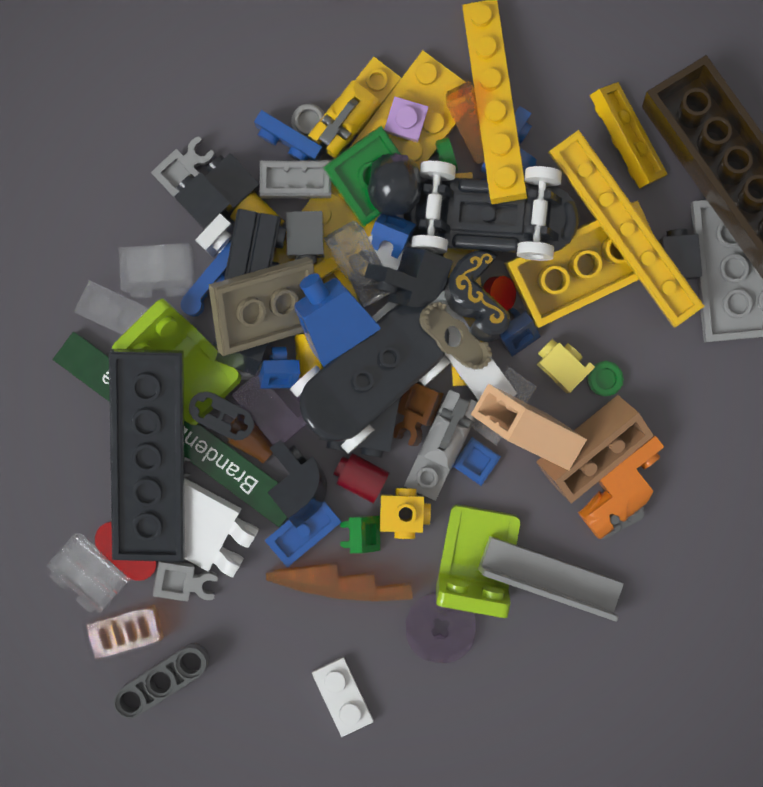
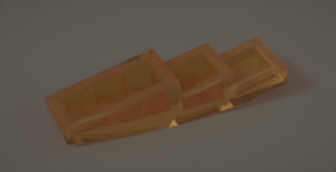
[266,562,413,601]

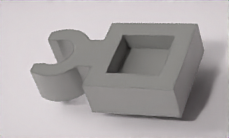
[151,136,216,199]
[153,561,218,602]

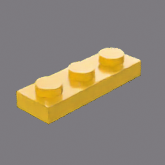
[589,82,668,189]

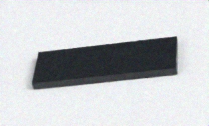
[109,349,185,562]

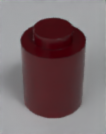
[333,453,390,504]

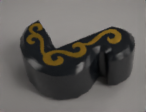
[444,250,510,342]

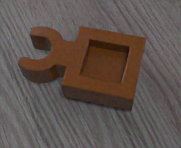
[393,382,444,446]

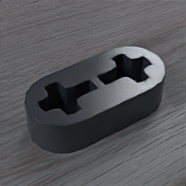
[189,391,254,440]

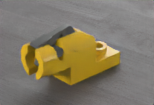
[308,56,401,158]

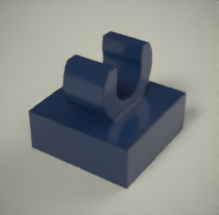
[500,308,541,357]

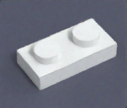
[195,214,234,257]
[311,656,374,737]

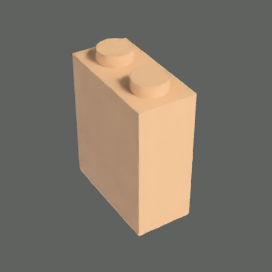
[471,384,587,471]

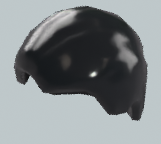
[367,153,422,216]

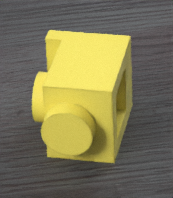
[536,338,595,393]

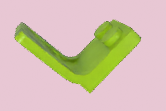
[112,298,242,425]
[436,504,520,618]

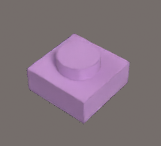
[384,96,428,143]

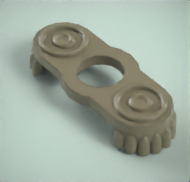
[420,302,492,370]

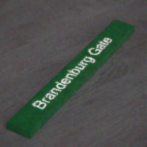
[52,331,287,528]

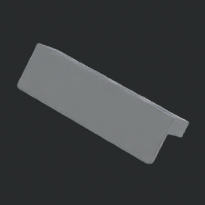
[478,536,624,622]

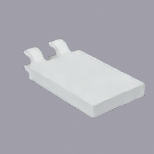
[184,478,259,577]

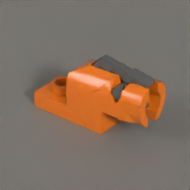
[578,436,664,540]

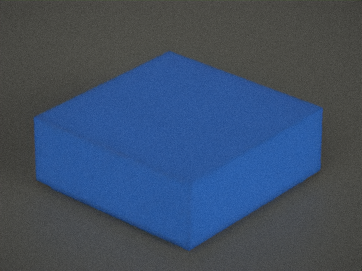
[453,437,501,486]

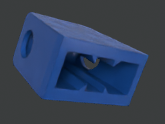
[294,273,381,367]

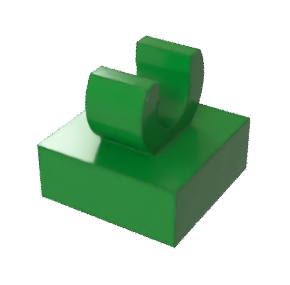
[340,515,381,553]

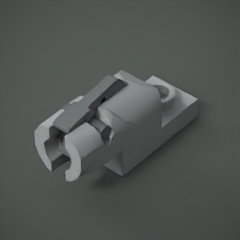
[404,390,477,501]

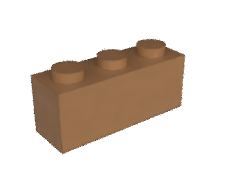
[536,395,654,504]

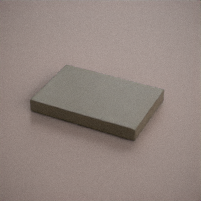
[208,257,314,356]

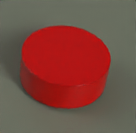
[483,276,516,311]

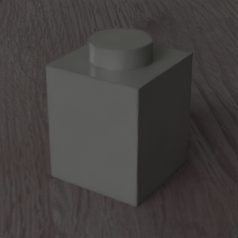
[286,211,325,264]

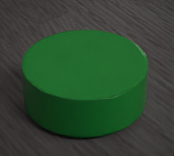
[435,137,458,172]
[587,361,624,397]

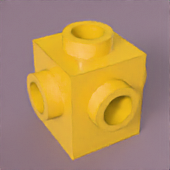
[380,488,431,539]

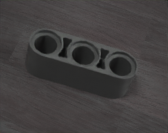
[114,643,210,719]

